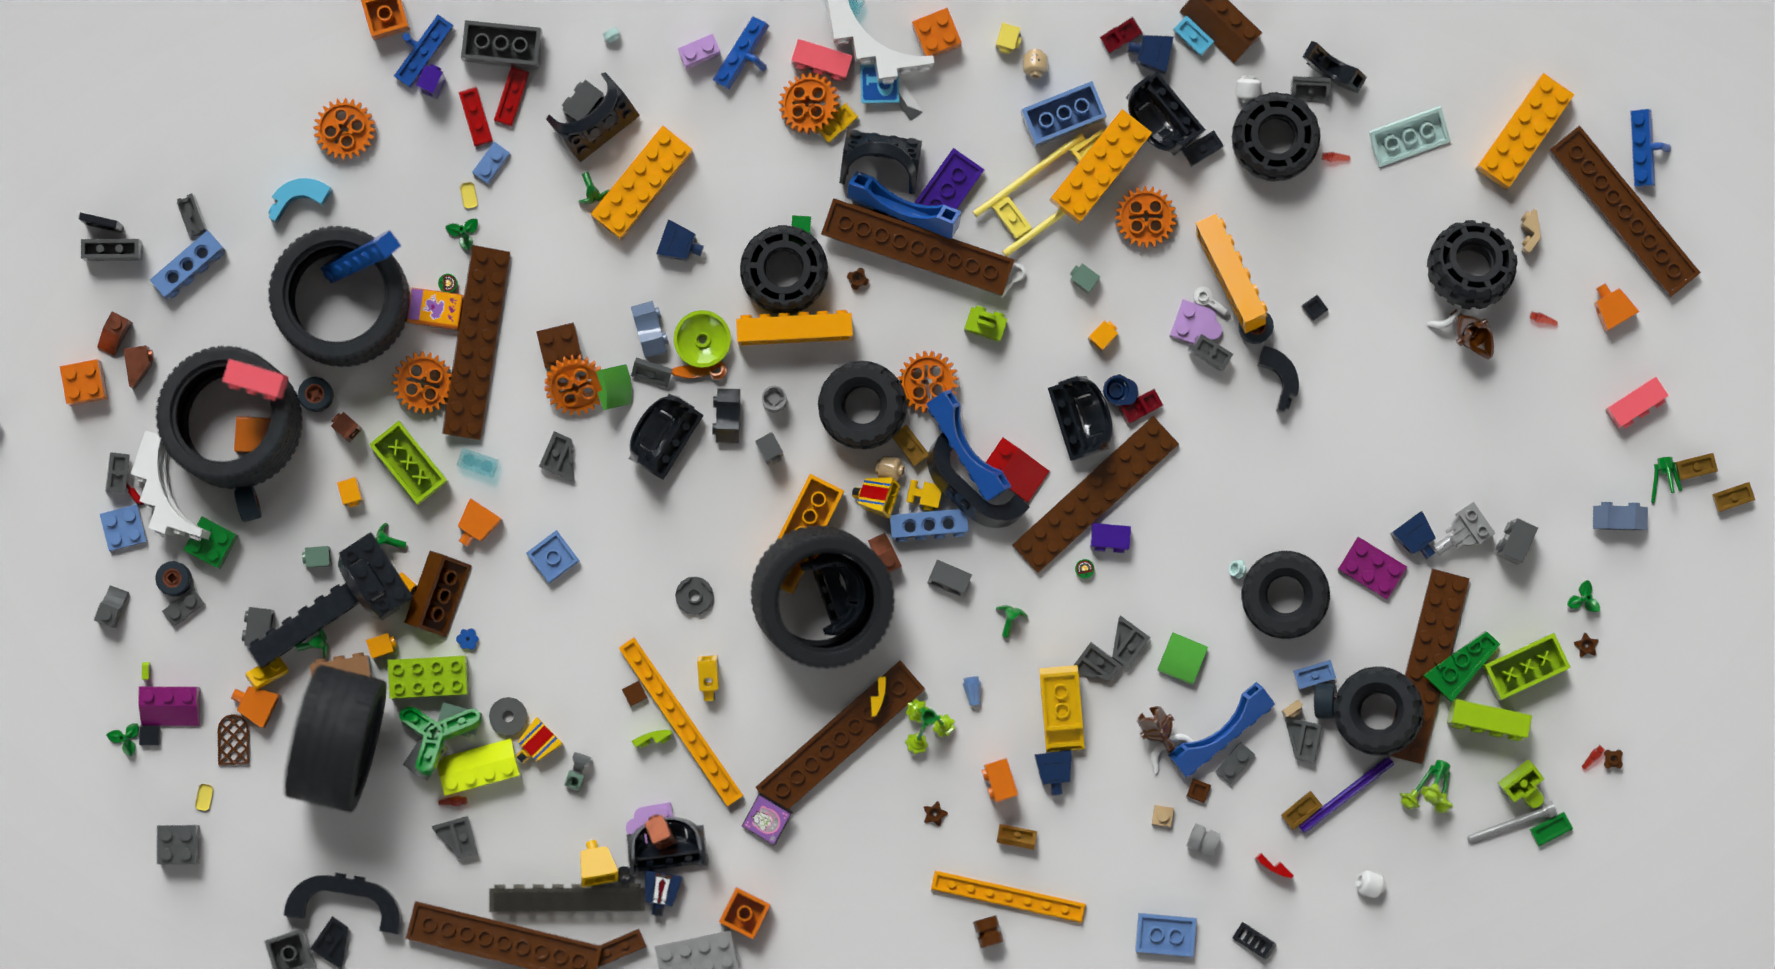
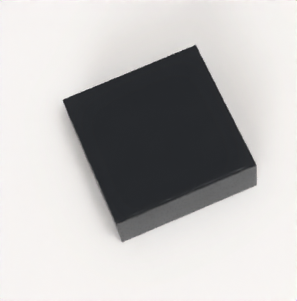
[1301,295,1329,321]
[139,726,160,745]

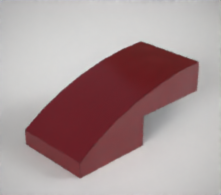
[1100,17,1143,53]
[1118,389,1163,425]

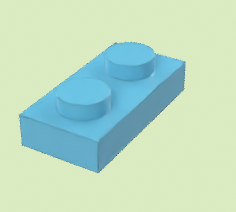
[1173,15,1214,56]

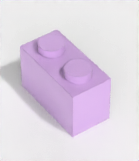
[678,34,721,70]

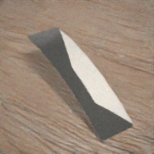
[899,78,923,120]

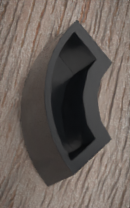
[712,388,741,443]

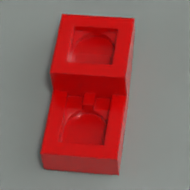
[1254,853,1294,878]

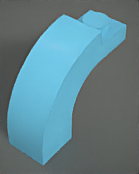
[268,178,333,223]

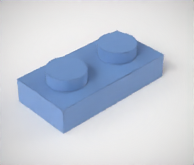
[472,142,510,184]
[1293,660,1336,689]

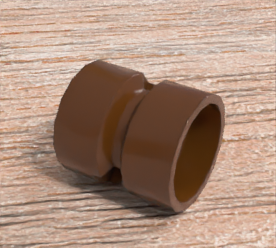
[973,915,1004,948]

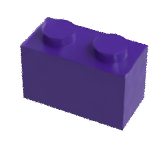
[416,64,446,99]
[1090,523,1131,553]

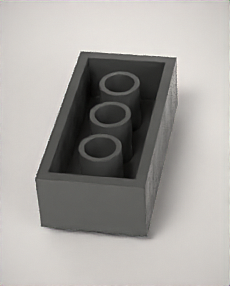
[461,20,543,69]

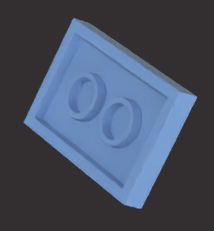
[1135,913,1197,957]

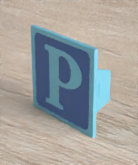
[860,65,899,103]

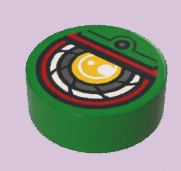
[438,274,458,293]
[1075,559,1094,579]

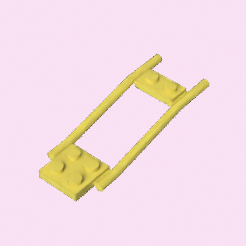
[973,129,1104,257]

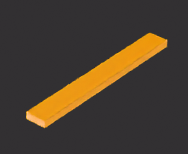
[931,871,1086,923]

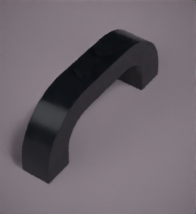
[927,433,1030,528]
[283,872,402,934]

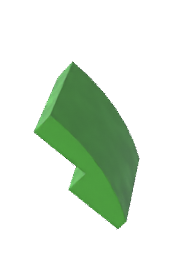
[596,364,632,410]
[1157,632,1208,685]

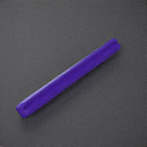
[1299,757,1394,833]

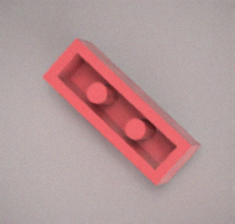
[791,39,853,82]
[223,359,289,401]
[1605,377,1669,429]

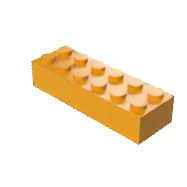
[1475,73,1575,190]
[1049,109,1152,224]
[591,125,693,241]
[1196,214,1268,333]
[736,310,853,346]
[777,474,844,595]

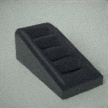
[1232,922,1276,959]

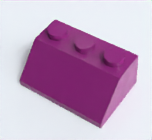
[138,686,200,726]

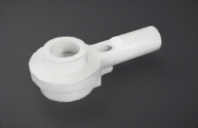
[999,264,1026,298]
[1193,287,1228,315]

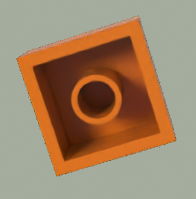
[361,0,410,40]
[912,7,962,57]
[59,359,108,406]
[981,758,1018,802]
[719,887,771,939]

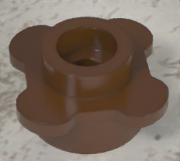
[847,268,869,290]
[1604,749,1623,769]

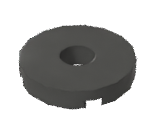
[675,577,714,615]
[489,697,528,736]

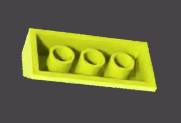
[438,738,521,796]

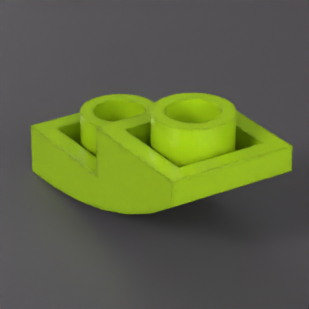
[632,730,673,749]

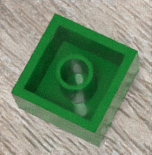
[183,516,239,569]

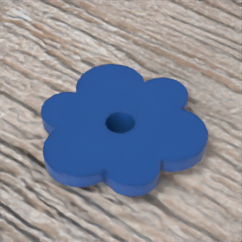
[456,628,479,650]

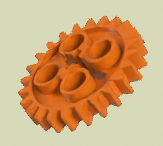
[778,72,840,135]
[313,98,376,161]
[1115,186,1177,248]
[391,351,451,414]
[897,351,960,413]
[544,355,602,416]

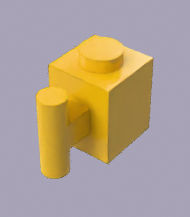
[906,479,942,511]

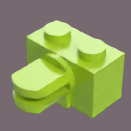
[964,305,1008,342]
[1498,760,1545,808]

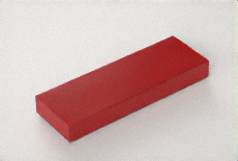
[494,66,530,127]
[458,87,493,147]

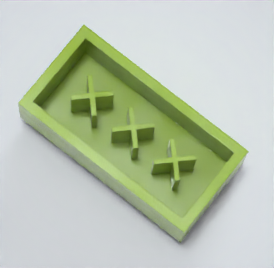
[369,420,449,505]
[1482,633,1571,701]
[388,655,469,699]
[1447,699,1532,742]

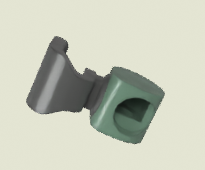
[564,752,592,791]

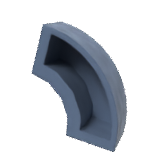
[631,301,669,358]
[1593,502,1648,530]

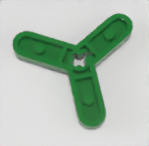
[399,707,482,776]

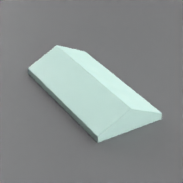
[1369,106,1451,167]

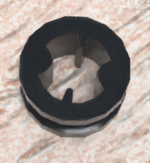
[618,866,633,883]

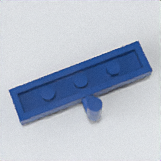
[394,14,454,88]
[713,16,769,90]
[1631,109,1671,187]

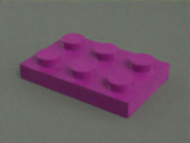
[1338,537,1407,600]

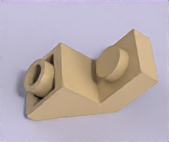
[1520,209,1541,255]

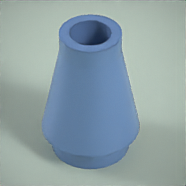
[962,676,981,705]

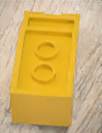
[1039,665,1085,752]

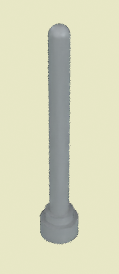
[1467,801,1557,842]

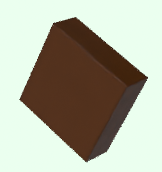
[622,681,648,707]
[1186,778,1211,803]

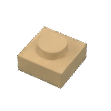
[1282,699,1303,718]
[1152,805,1174,827]

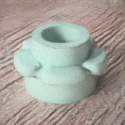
[603,27,620,43]
[1229,560,1247,579]

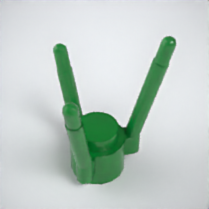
[1651,457,1682,503]

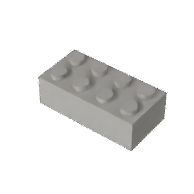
[655,930,739,969]

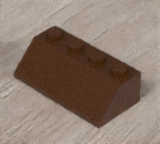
[1180,0,1263,63]
[404,551,472,638]

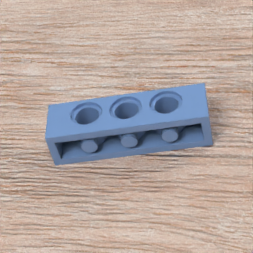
[150,230,225,299]
[890,509,968,542]

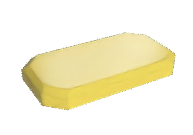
[460,182,478,209]
[195,784,213,811]

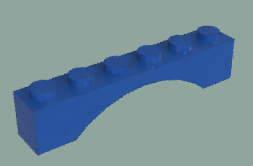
[847,171,961,239]
[320,230,401,283]
[926,389,1012,501]
[1168,682,1275,778]

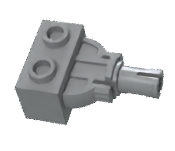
[1433,502,1495,556]

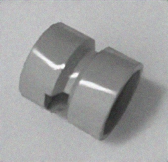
[762,385,787,413]
[1186,824,1221,857]

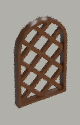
[217,714,249,765]

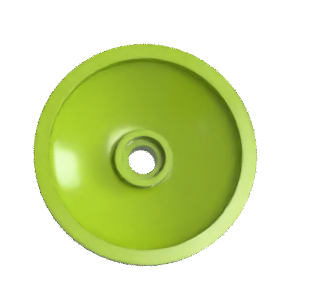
[673,310,731,368]

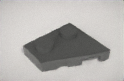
[538,431,574,481]
[1112,615,1150,669]
[1074,642,1122,680]
[1285,717,1322,763]
[432,816,478,859]

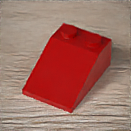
[985,437,1049,502]

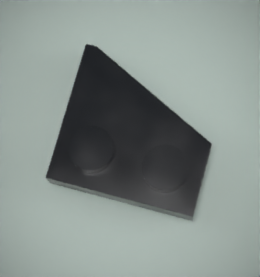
[310,916,348,969]

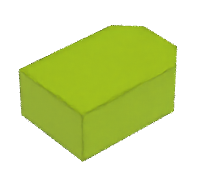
[142,662,150,680]

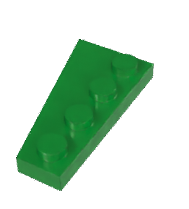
[1422,631,1500,702]

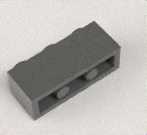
[81,239,142,261]

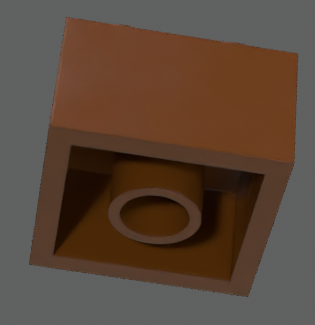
[536,322,584,371]

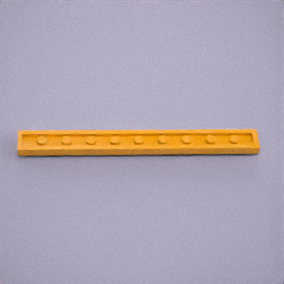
[619,637,744,806]

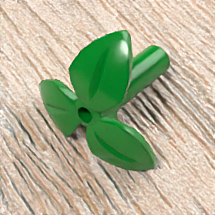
[578,172,609,204]
[445,218,478,250]
[376,523,406,549]
[1567,580,1600,612]
[996,605,1028,638]
[296,629,329,659]
[106,723,139,756]

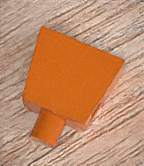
[1594,283,1639,332]
[458,498,502,547]
[231,686,281,728]

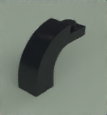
[1302,41,1367,93]
[1257,346,1299,413]

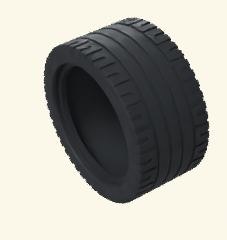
[268,226,410,367]
[156,346,303,489]
[750,525,895,669]
[284,665,387,813]

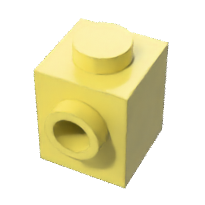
[995,22,1022,54]

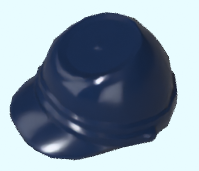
[1103,374,1138,406]

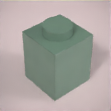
[1070,263,1101,294]
[302,546,332,568]

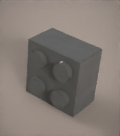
[1495,518,1538,565]
[157,825,199,864]
[264,928,316,969]

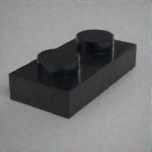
[1181,130,1224,167]

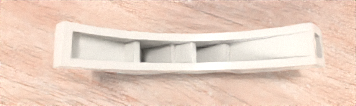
[826,0,934,84]
[131,430,211,541]

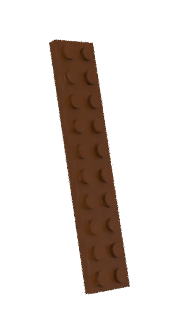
[1549,125,1701,297]
[821,198,1015,296]
[442,245,510,440]
[1012,416,1179,573]
[1388,569,1470,764]
[755,660,925,809]
[405,901,603,969]

